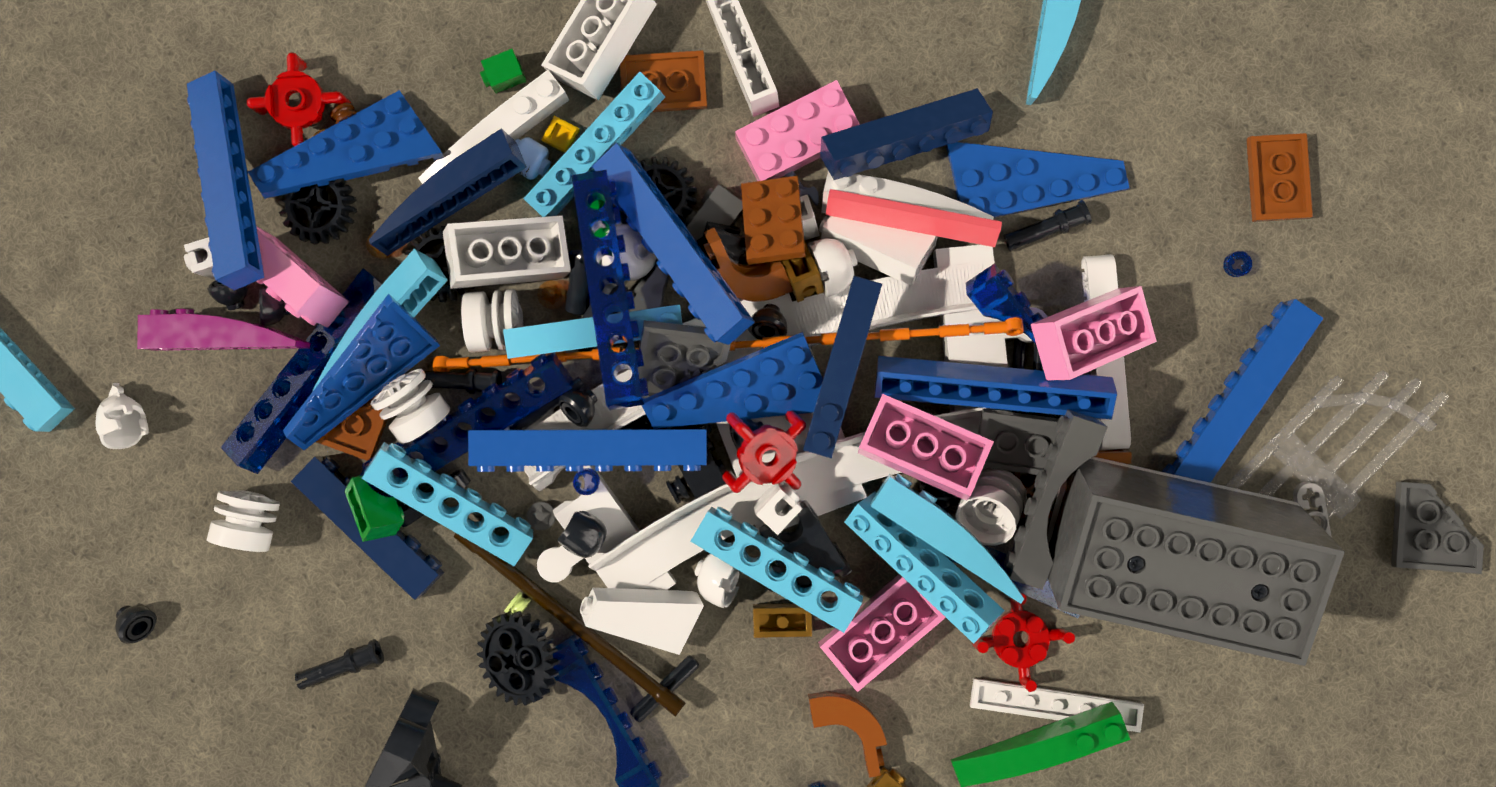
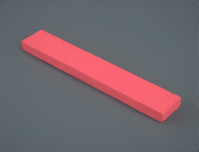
[826,189,1002,247]

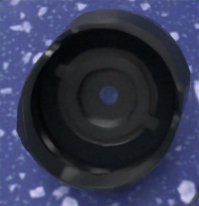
[558,511,607,558]

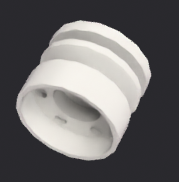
[461,289,523,353]
[371,369,450,444]
[956,468,1027,546]
[207,490,280,552]

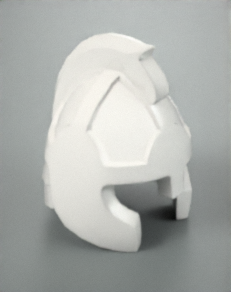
[96,383,149,449]

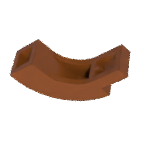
[703,228,793,301]
[808,692,887,778]

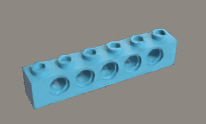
[523,72,665,217]
[362,442,533,566]
[844,492,1005,643]
[690,507,863,633]

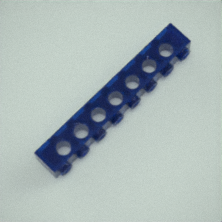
[571,170,649,411]
[221,268,384,474]
[360,352,573,497]

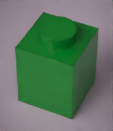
[480,49,527,94]

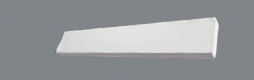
[970,678,1144,732]

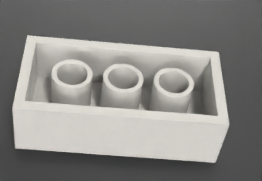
[542,0,657,100]
[443,216,571,289]

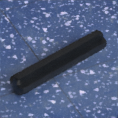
[630,655,699,722]

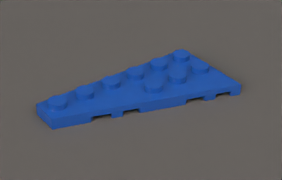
[248,90,444,199]
[946,142,1129,218]
[283,294,440,450]
[641,332,823,429]

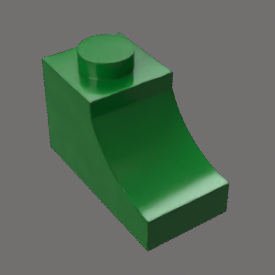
[345,476,404,542]

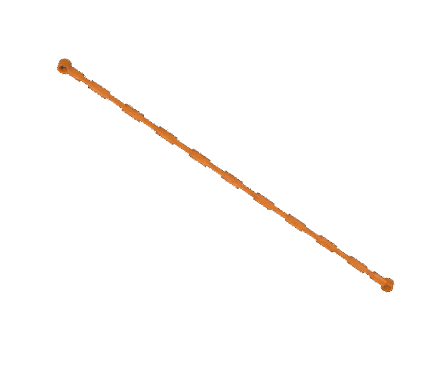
[433,317,1024,372]

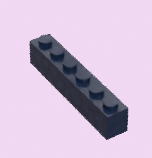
[820,88,993,180]
[291,456,445,600]

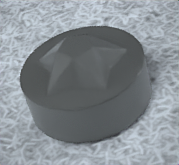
[527,502,556,530]

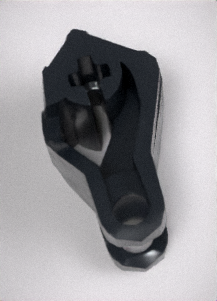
[759,500,852,588]

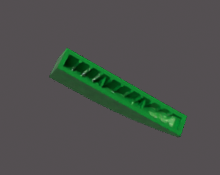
[951,702,1131,787]

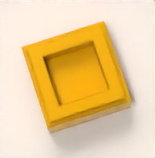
[541,115,580,153]

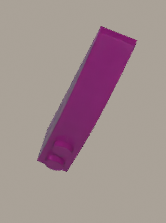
[137,309,310,351]

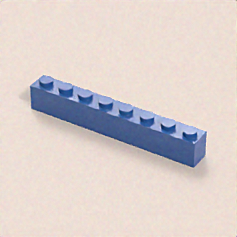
[187,71,264,290]
[592,143,755,345]
[1162,299,1324,483]
[875,356,1117,420]
[468,429,707,472]

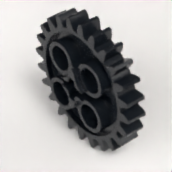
[477,611,560,706]

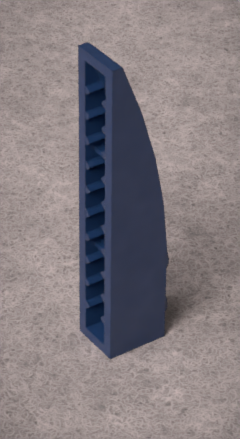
[369,128,527,256]
[803,276,882,459]

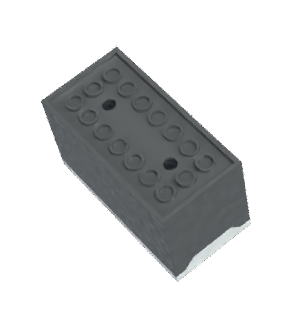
[1047,457,1345,666]

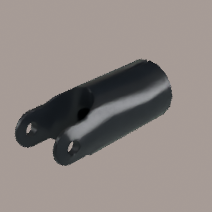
[565,247,595,315]

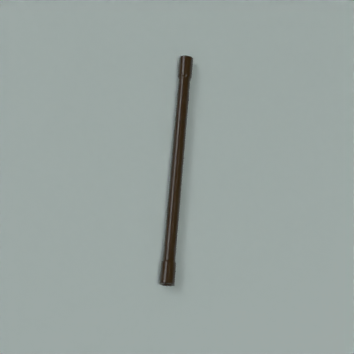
[454,533,686,717]

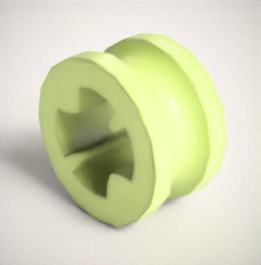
[504,591,532,613]

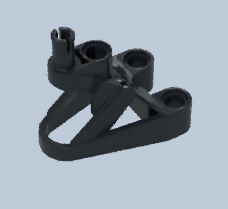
[365,688,462,787]

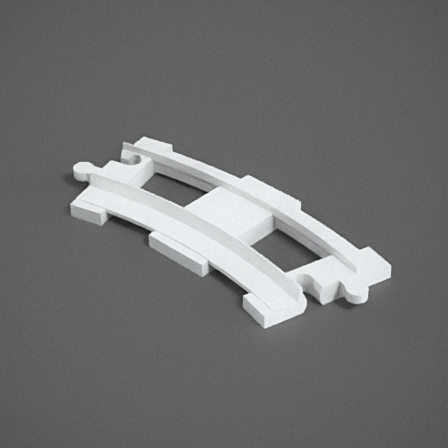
[499,245,1047,590]

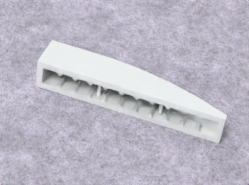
[706,0,779,117]
[419,70,569,184]
[821,171,994,220]

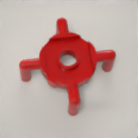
[247,52,351,147]
[722,410,806,493]
[972,592,1075,692]

